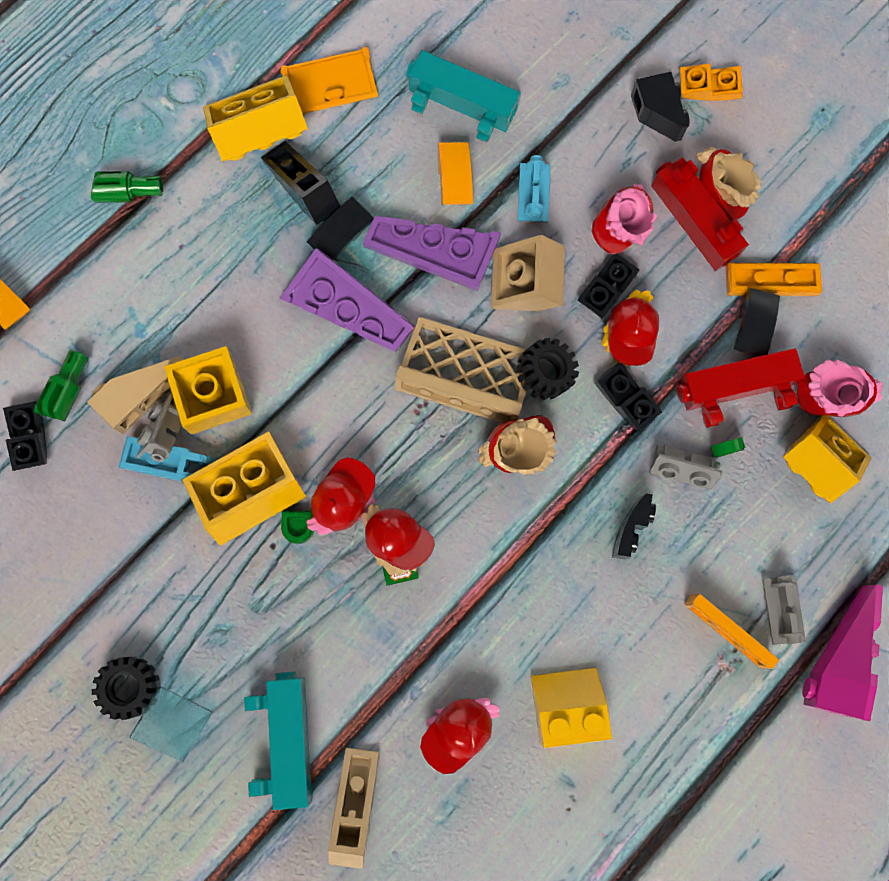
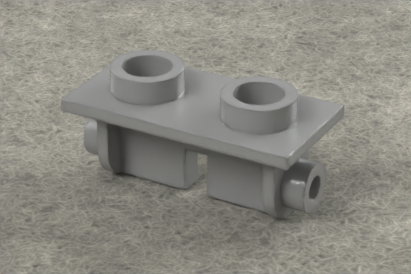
[136,394,181,462]
[649,444,722,490]
[762,575,806,645]

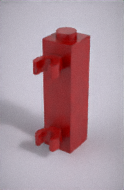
[651,157,749,272]
[677,348,805,428]

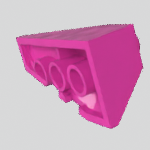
[802,584,883,722]

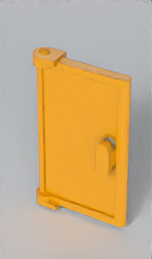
[280,46,378,114]

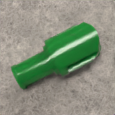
[91,171,163,203]
[34,350,88,422]

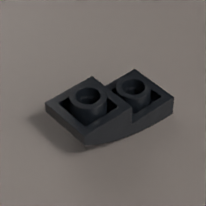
[306,196,374,260]
[577,254,640,319]
[733,288,780,356]
[594,363,662,431]
[3,401,47,471]
[612,493,656,560]

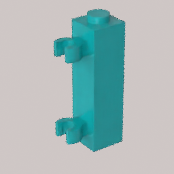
[406,50,521,143]
[244,671,312,810]

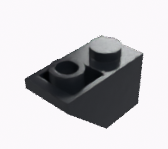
[631,72,690,142]

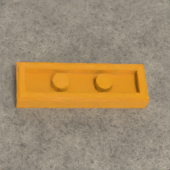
[725,263,822,296]
[684,593,779,669]

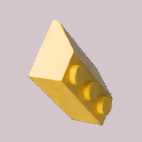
[203,75,308,162]
[182,431,306,546]

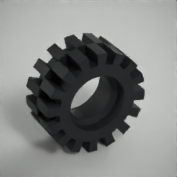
[516,338,579,400]
[91,657,160,720]

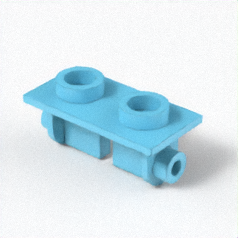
[518,155,550,223]

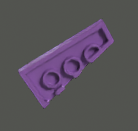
[363,216,501,291]
[280,248,416,352]

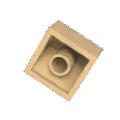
[491,235,565,311]

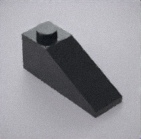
[261,141,341,225]

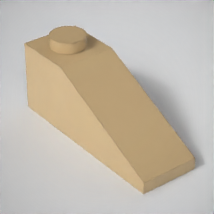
[87,356,184,434]
[328,748,379,869]

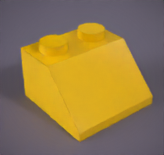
[164,346,252,434]
[783,415,872,504]
[530,667,612,748]

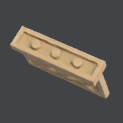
[395,317,526,423]

